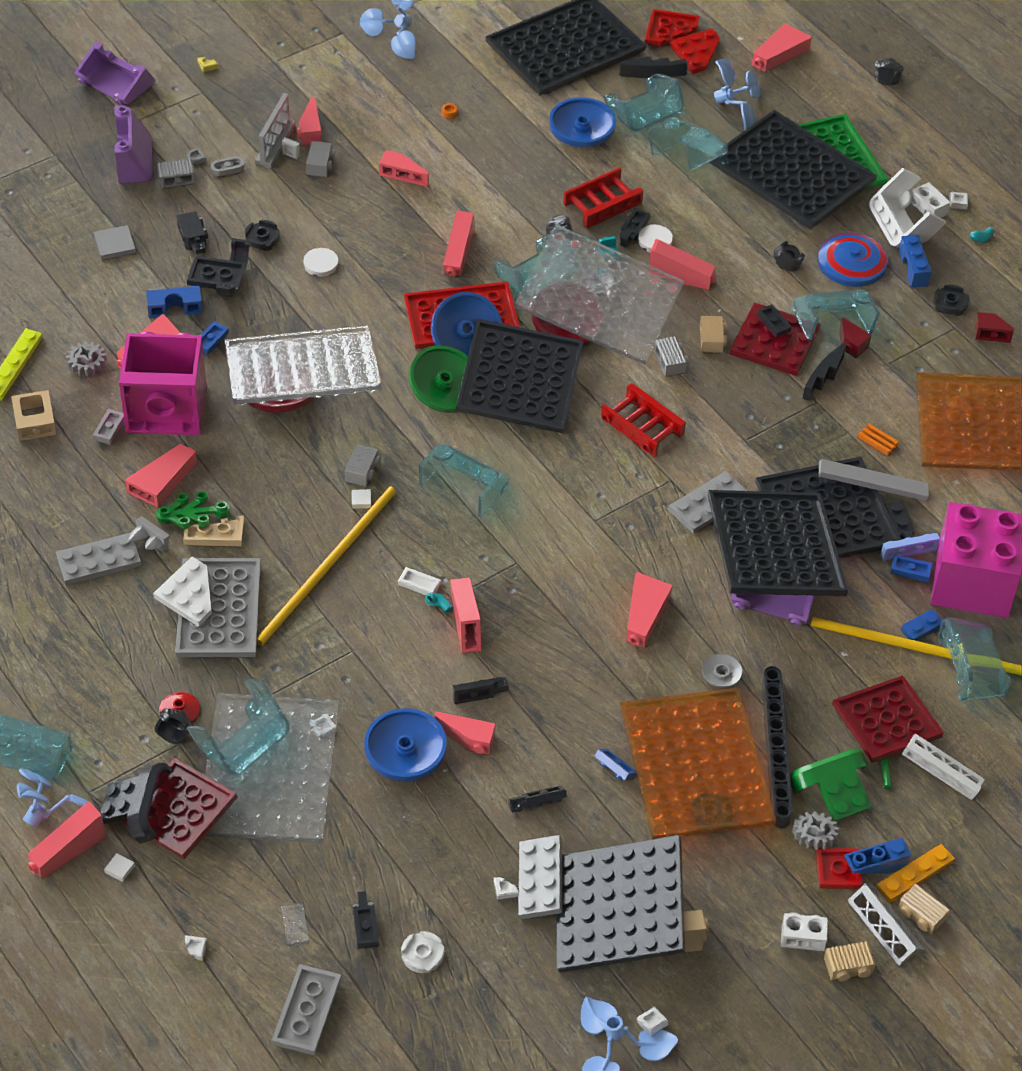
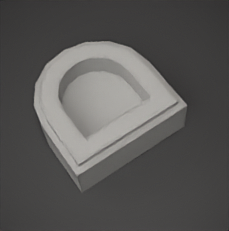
[187,148,207,165]

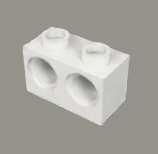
[911,182,950,218]
[781,913,827,951]

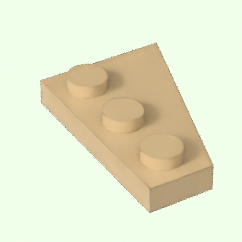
[183,515,245,546]

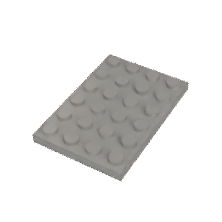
[175,558,261,657]

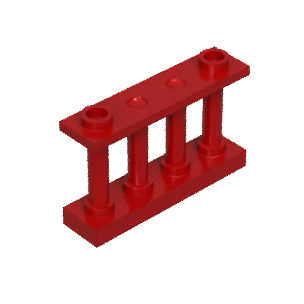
[563,167,643,229]
[601,383,686,457]

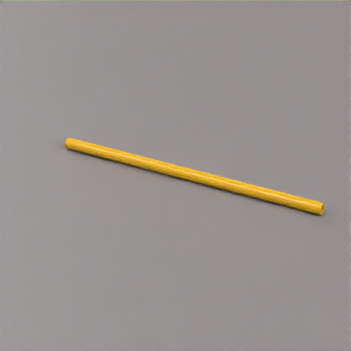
[257,486,396,646]
[811,617,1022,676]

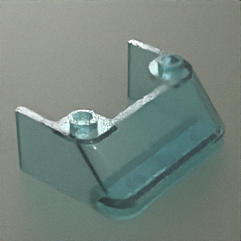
[647,117,728,170]
[791,289,880,340]
[419,444,509,517]
[187,678,290,776]

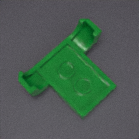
[790,748,872,821]

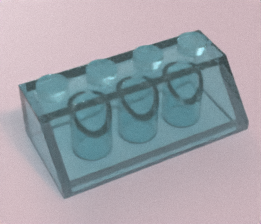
[0,714,73,781]

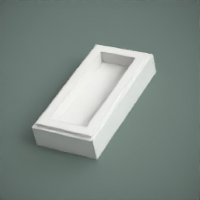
[398,567,441,595]

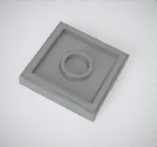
[94,225,136,260]

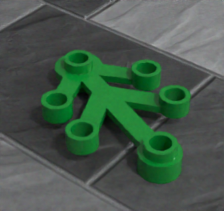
[155,491,230,529]

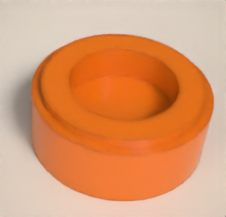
[441,103,458,119]

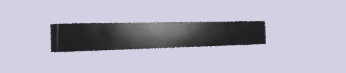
[762,666,793,829]

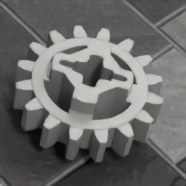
[66,341,107,376]
[792,811,839,850]

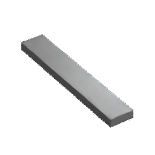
[819,459,929,501]

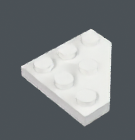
[153,557,212,627]

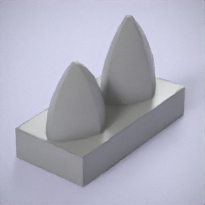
[129,516,170,553]

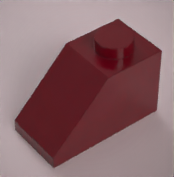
[975,312,1014,343]
[839,317,872,358]

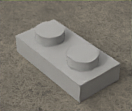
[93,409,124,445]

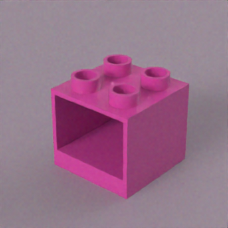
[119,332,207,435]
[930,502,1022,618]

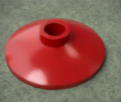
[159,692,200,723]

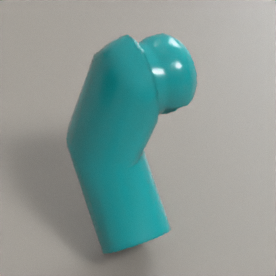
[970,227,995,243]
[425,593,454,614]

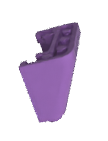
[74,41,156,106]
[114,106,153,183]
[731,594,816,627]

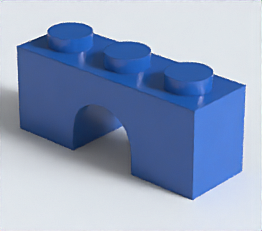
[899,235,931,288]
[146,286,202,318]

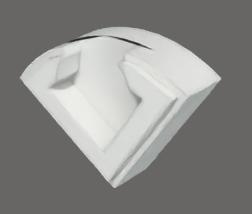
[494,878,519,900]
[185,935,207,961]

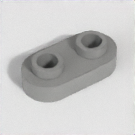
[211,156,245,177]

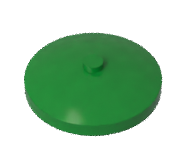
[408,345,468,413]

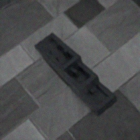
[619,56,688,79]
[802,343,847,401]

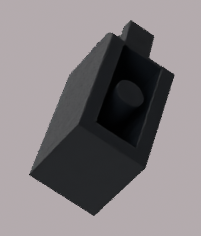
[176,211,208,255]

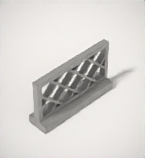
[255,93,295,169]

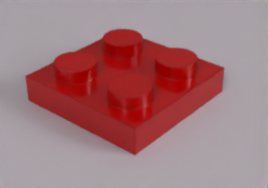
[816,848,863,889]

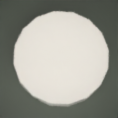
[638,225,673,253]
[303,248,339,277]
[401,931,445,973]

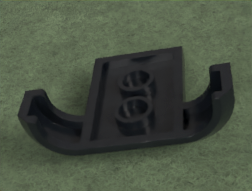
[187,238,249,297]
[100,763,174,843]

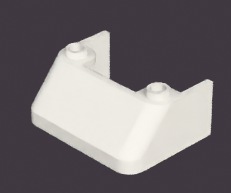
[869,168,946,248]

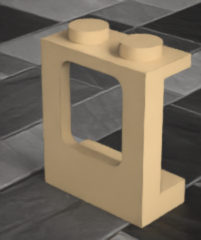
[11,390,56,441]

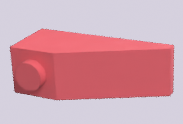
[296,97,322,145]
[379,150,429,187]
[435,712,495,755]

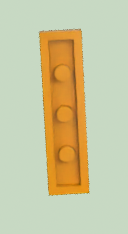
[876,844,955,904]

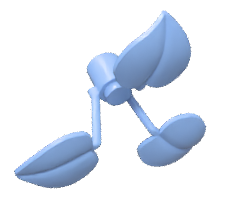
[360,0,416,59]
[714,59,761,130]
[17,768,96,827]
[581,997,678,1071]

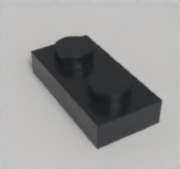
[756,304,792,338]

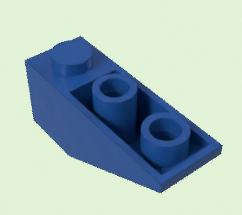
[845,838,912,874]

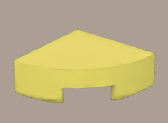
[197,57,219,72]

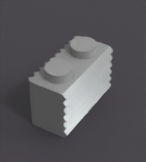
[306,141,335,177]
[158,158,196,188]
[654,336,689,376]
[345,444,381,487]

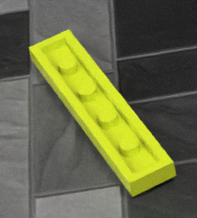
[0,328,43,401]

